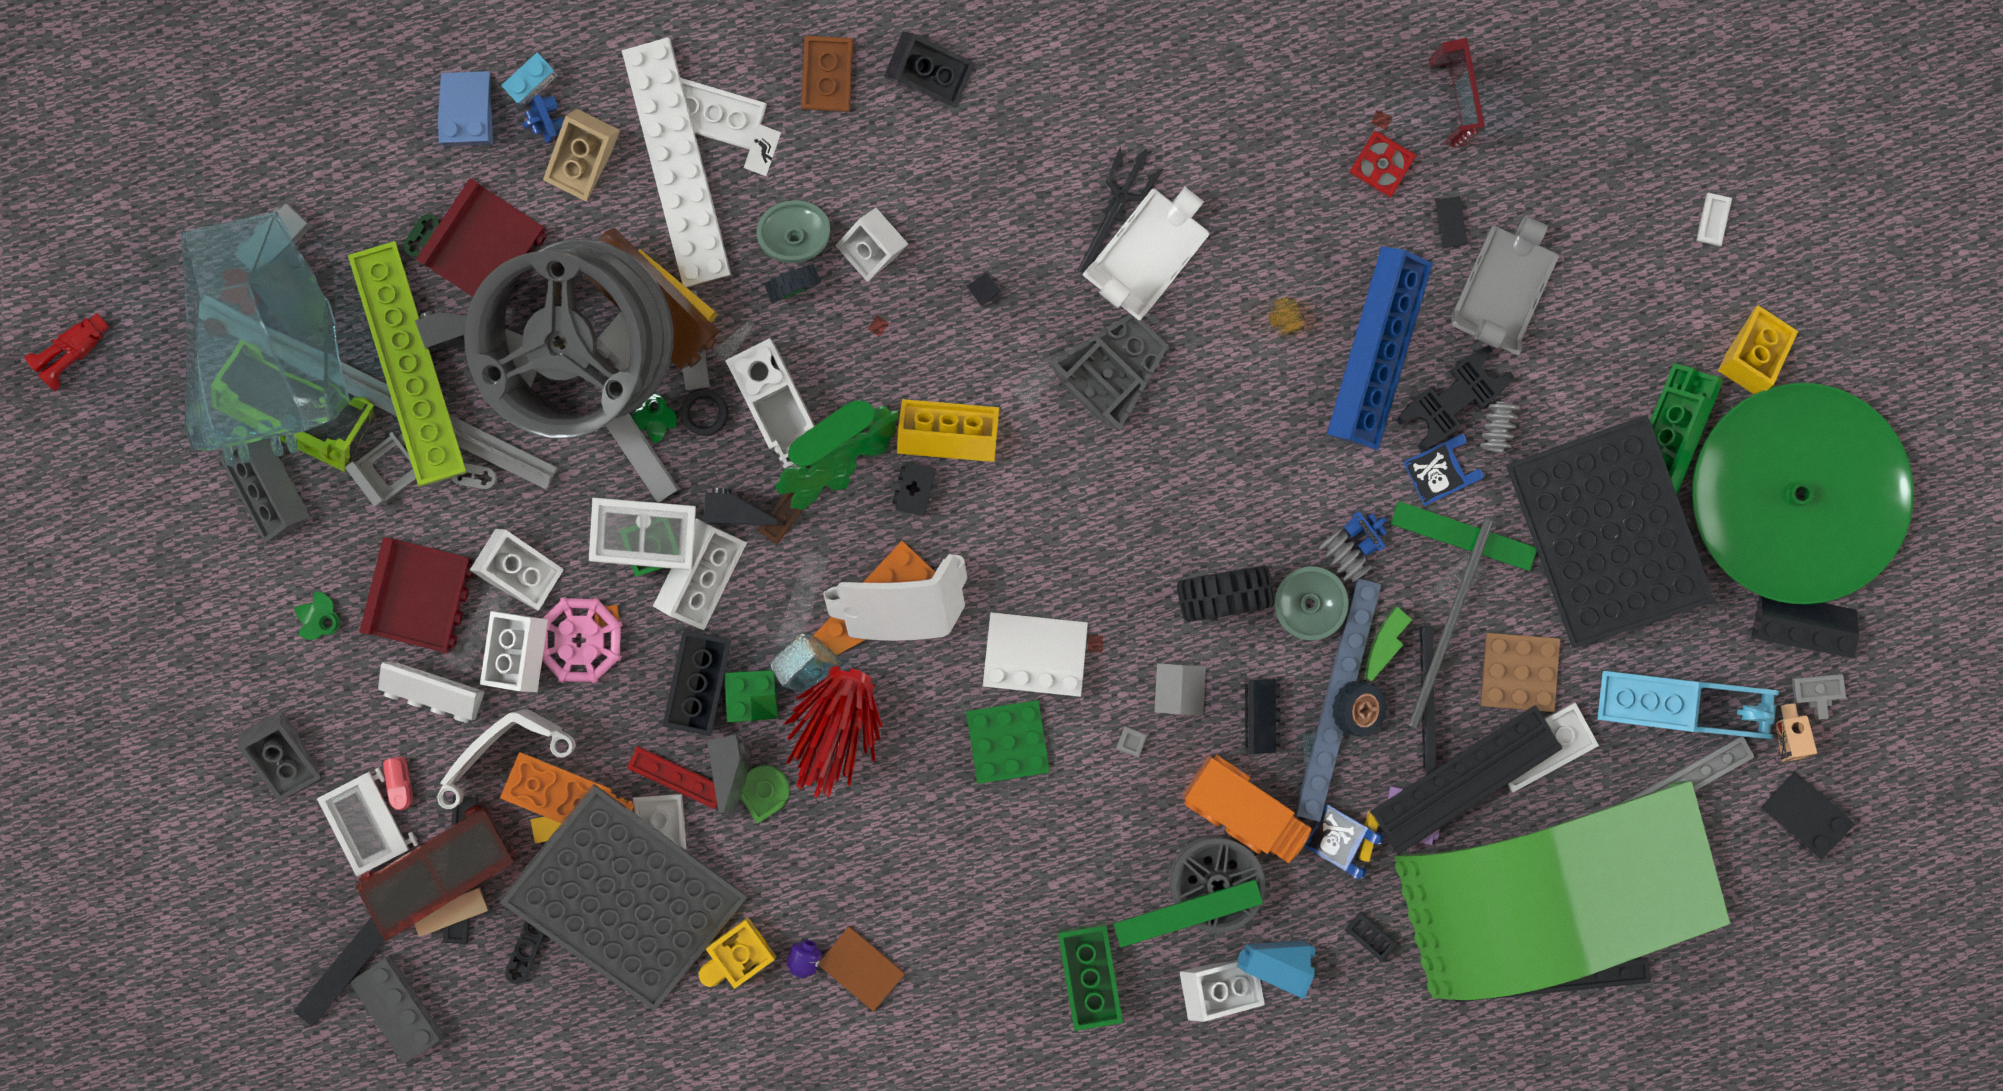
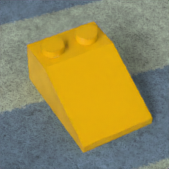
[1718,305,1798,394]

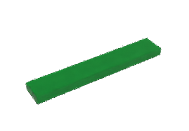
[1390,501,1537,571]
[1113,879,1263,947]

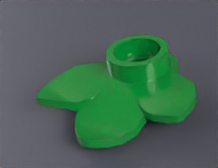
[632,394,677,443]
[294,591,341,640]

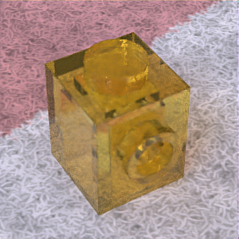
[1268,297,1305,336]

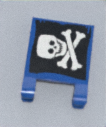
[1403,434,1484,506]
[1305,804,1384,879]

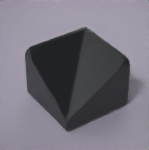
[967,273,1001,307]

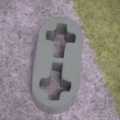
[451,463,497,489]

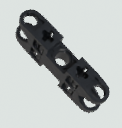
[1396,345,1514,451]

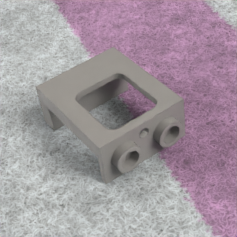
[345,432,416,507]

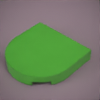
[740,765,790,824]

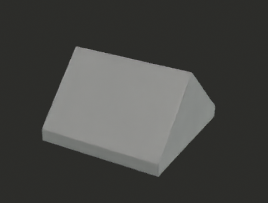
[1154,663,1206,715]

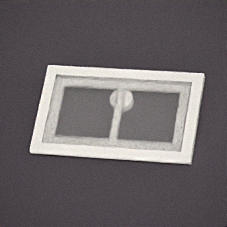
[589,497,696,570]

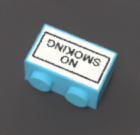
[501,52,558,108]

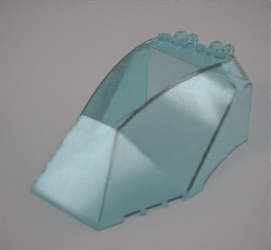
[181,211,350,466]

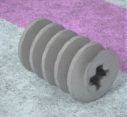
[1480,401,1520,454]
[1319,528,1372,582]

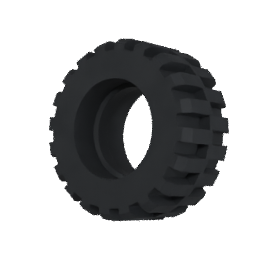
[1177,565,1275,622]

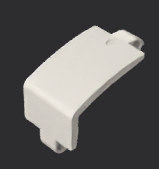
[1082,187,1210,320]
[824,554,967,641]
[437,709,575,809]

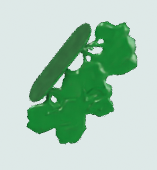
[775,400,899,510]

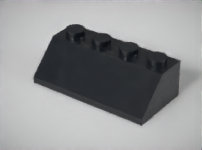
[1751,595,1859,658]
[663,629,731,736]

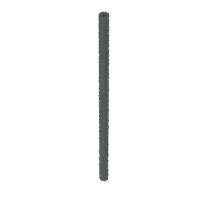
[1408,518,1494,729]

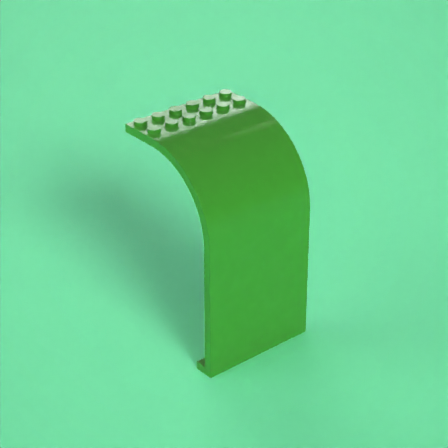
[1394,781,1730,1000]

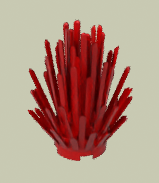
[783,666,883,798]

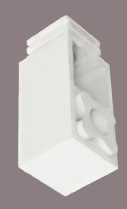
[725,338,815,469]

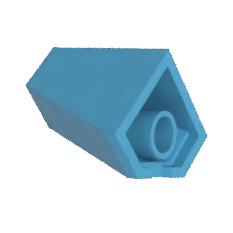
[1237,940,1315,999]

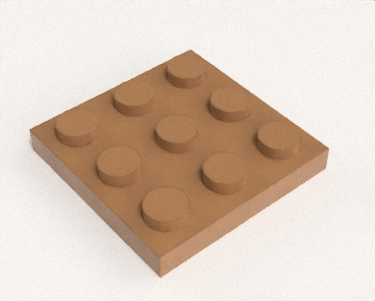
[1480,633,1560,712]

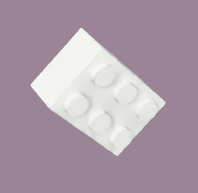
[480,611,548,692]

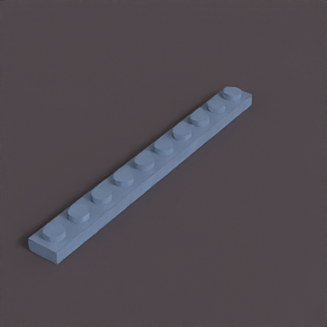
[1295,579,1381,822]

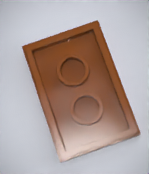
[801,36,854,112]
[819,926,905,1011]

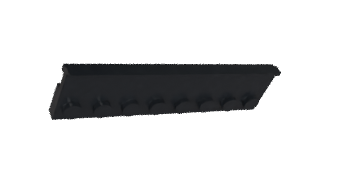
[1370,705,1563,855]

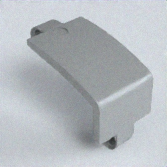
[1451,215,1559,355]

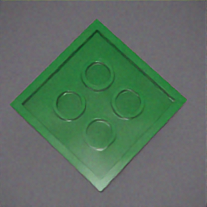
[966,700,1050,784]

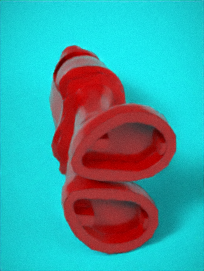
[24,313,110,392]

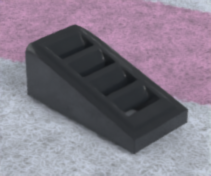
[1345,911,1399,963]

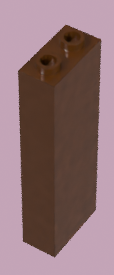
[584,228,720,370]

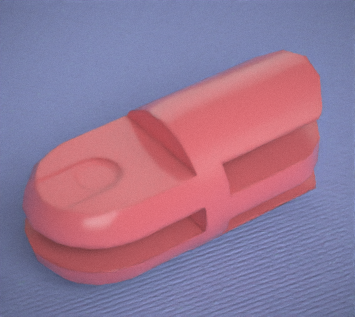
[383,757,413,810]

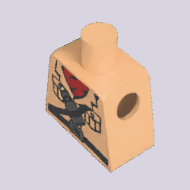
[1776,703,1817,762]

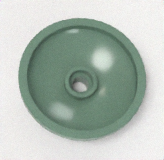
[757,200,830,263]
[1274,567,1348,640]

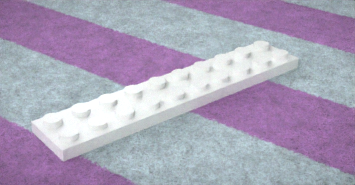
[622,38,732,287]

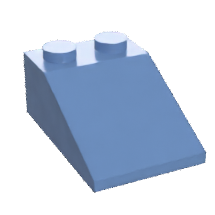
[438,71,493,147]

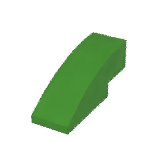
[1365,606,1412,681]

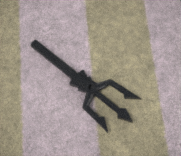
[1077,146,1163,274]

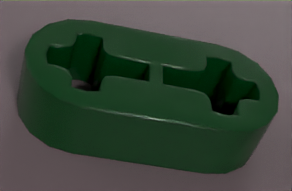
[404,214,440,258]

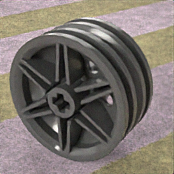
[1169,835,1265,933]

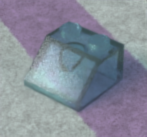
[769,632,844,695]

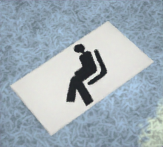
[744,124,781,176]

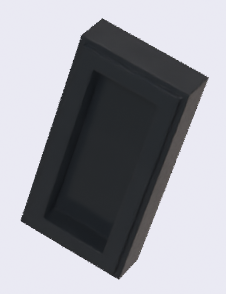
[1435,196,1467,249]

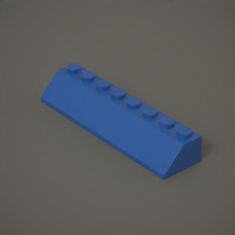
[1327,246,1433,450]

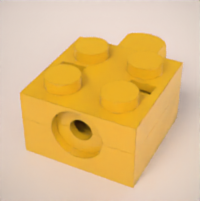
[699,917,776,989]

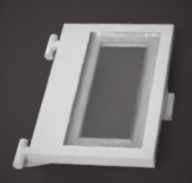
[317,768,419,877]

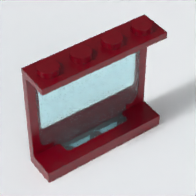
[1428,38,1485,148]

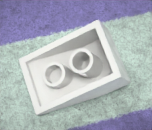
[470,529,564,611]
[1180,960,1265,1022]

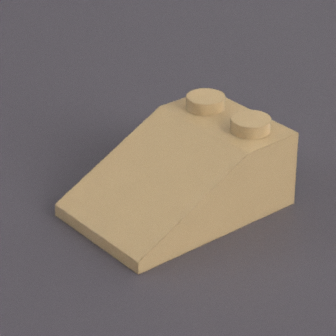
[543,109,620,201]

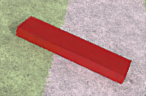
[627,746,717,809]

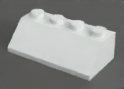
[653,518,747,630]
[378,661,485,723]

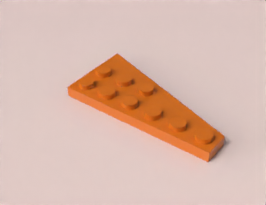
[802,541,935,665]

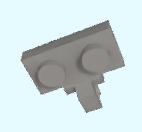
[1792,674,1846,720]

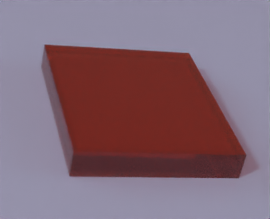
[1371,110,1392,130]
[868,315,889,337]
[1088,635,1103,653]

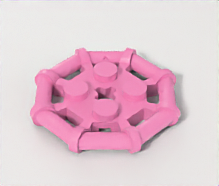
[542,596,623,684]

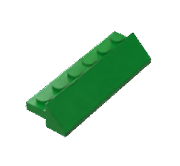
[1650,363,1723,493]

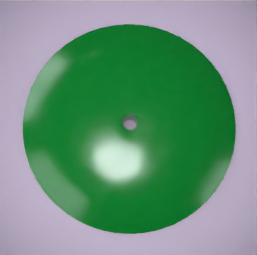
[1692,383,1914,604]

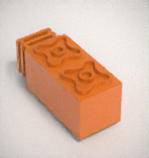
[500,752,634,823]
[1182,754,1312,864]

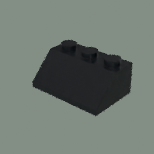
[1245,678,1281,754]

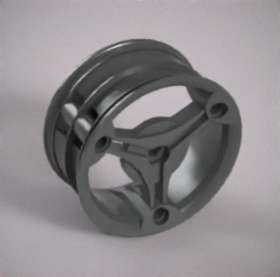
[464,239,674,439]

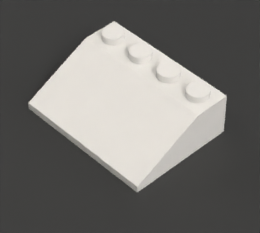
[983,612,1088,697]

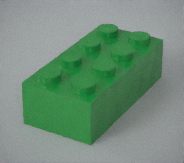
[1057,922,1123,1031]

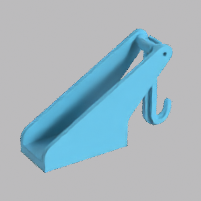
[1597,671,1779,739]

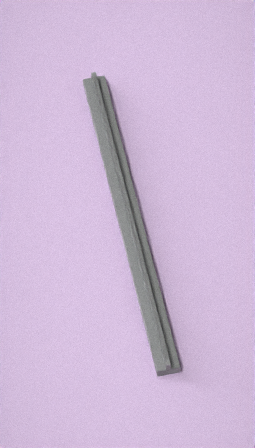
[195,296,558,490]

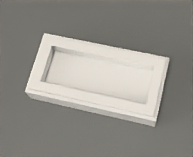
[1696,193,1732,246]

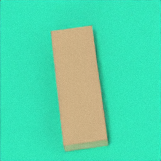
[411,887,489,937]

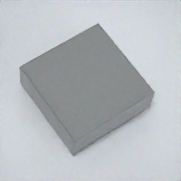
[1116,726,1147,758]

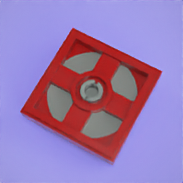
[1349,130,1417,198]

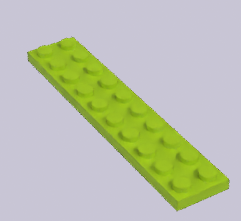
[348,241,467,487]

